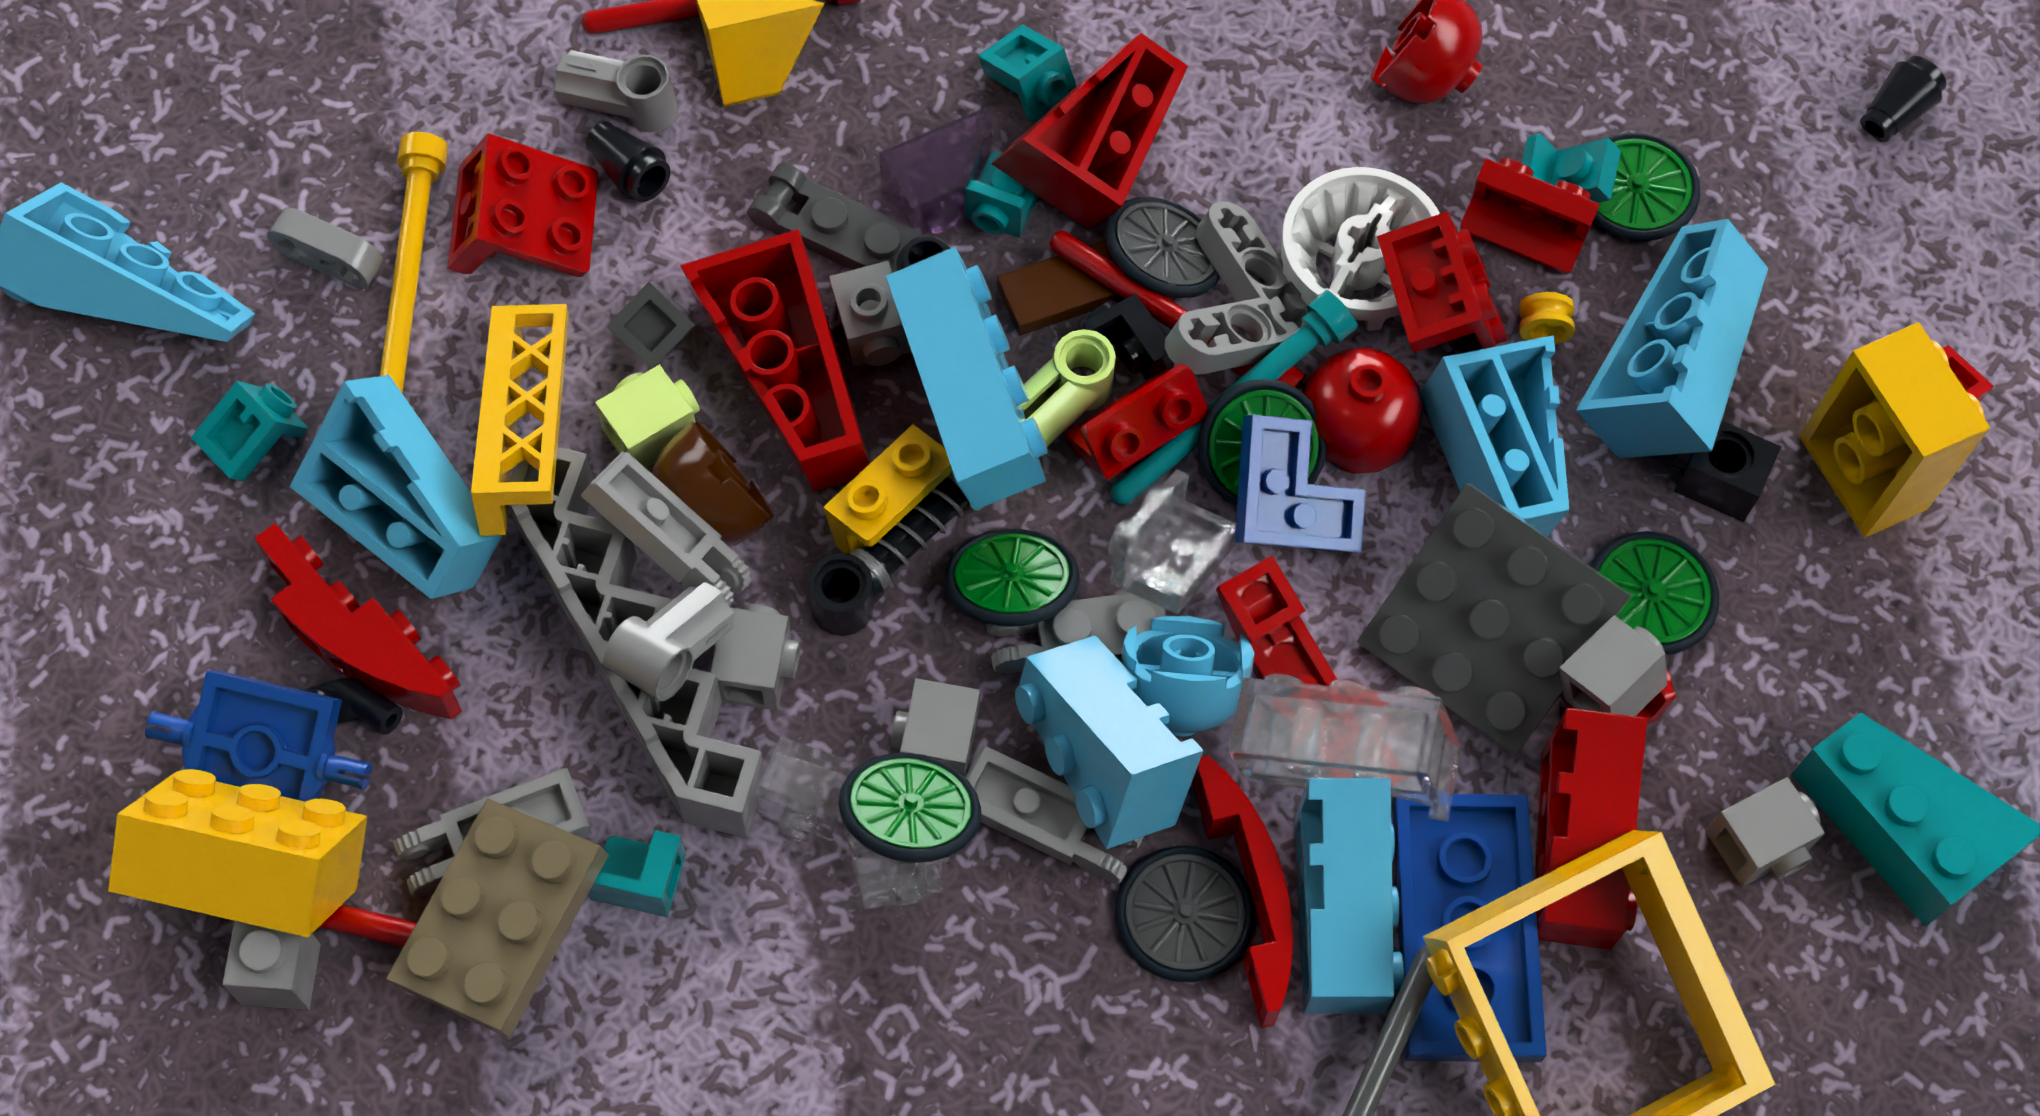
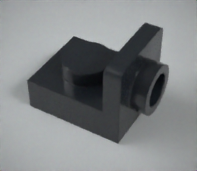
[1083,293,1174,380]

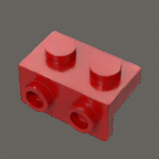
[1460,158,1600,275]
[1065,363,1208,481]

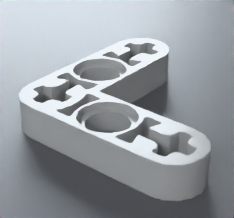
[1165,201,1308,374]

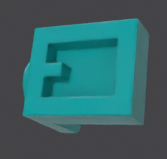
[978,24,1076,123]
[1521,133,1621,203]
[965,150,1039,238]
[190,381,308,481]

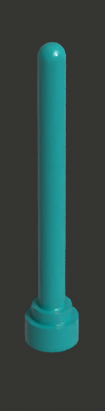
[1110,290,1358,505]

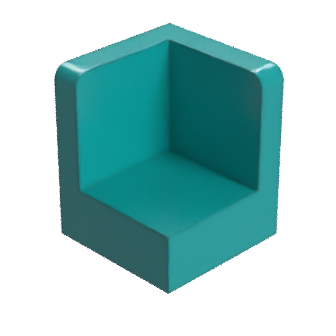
[588,830,686,918]

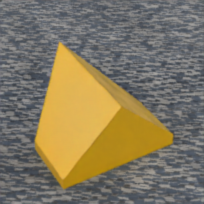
[696,0,825,107]

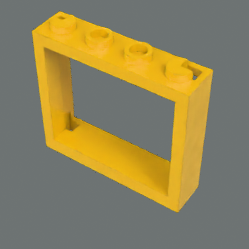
[1423,830,1776,1116]

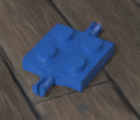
[145,670,372,802]

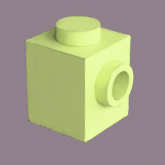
[595,364,700,468]

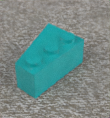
[1791,713,2040,927]

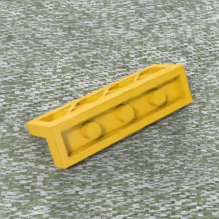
[471,304,569,536]

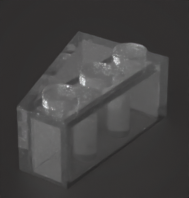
[1228,674,1461,822]

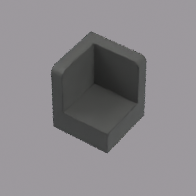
[606,281,700,369]

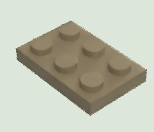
[386,798,609,1038]

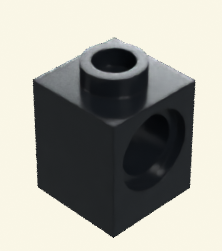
[1672,420,1781,522]

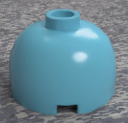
[1121,616,1255,737]

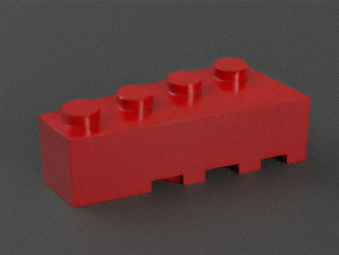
[680,229,870,492]

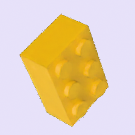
[1799,322,1991,538]
[108,769,367,937]

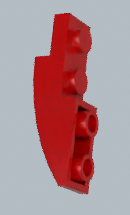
[254,523,462,719]

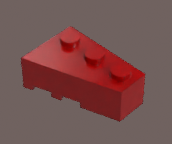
[991,33,1188,229]
[1535,708,1648,950]

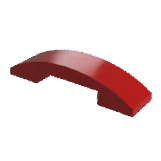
[1215,555,1407,790]
[1191,755,1293,1029]

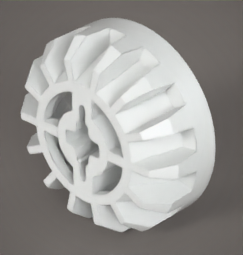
[1278,167,1440,331]

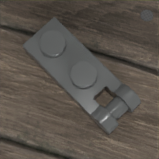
[747,163,924,273]

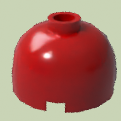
[1370,0,1483,104]
[1302,348,1423,474]

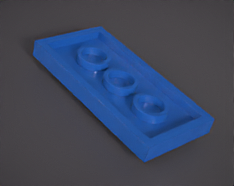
[1392,793,1547,1062]

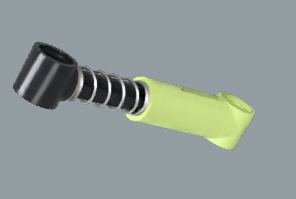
[808,329,1116,636]

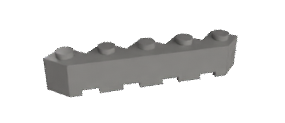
[508,447,766,838]

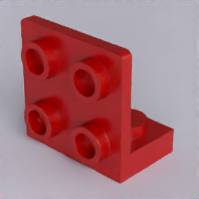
[447,133,598,277]
[1377,211,1508,353]

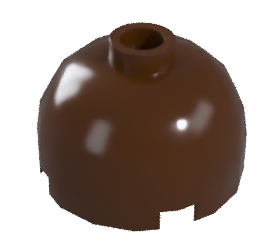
[652,421,775,546]

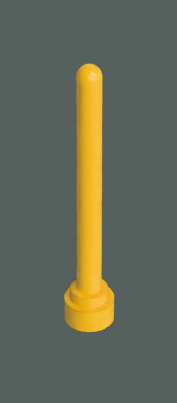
[380,132,448,394]

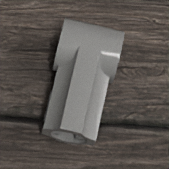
[554,50,679,132]
[603,582,734,701]

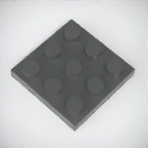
[1356,483,1632,756]

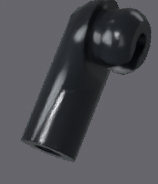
[305,677,403,735]

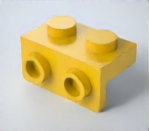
[823,424,953,553]

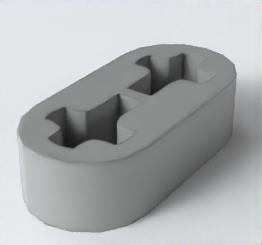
[267,207,384,289]

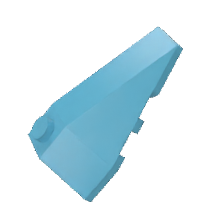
[0,182,255,342]

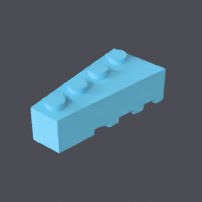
[1576,219,1768,458]
[886,247,1048,510]

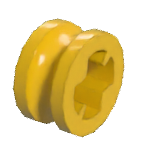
[1519,292,1575,344]

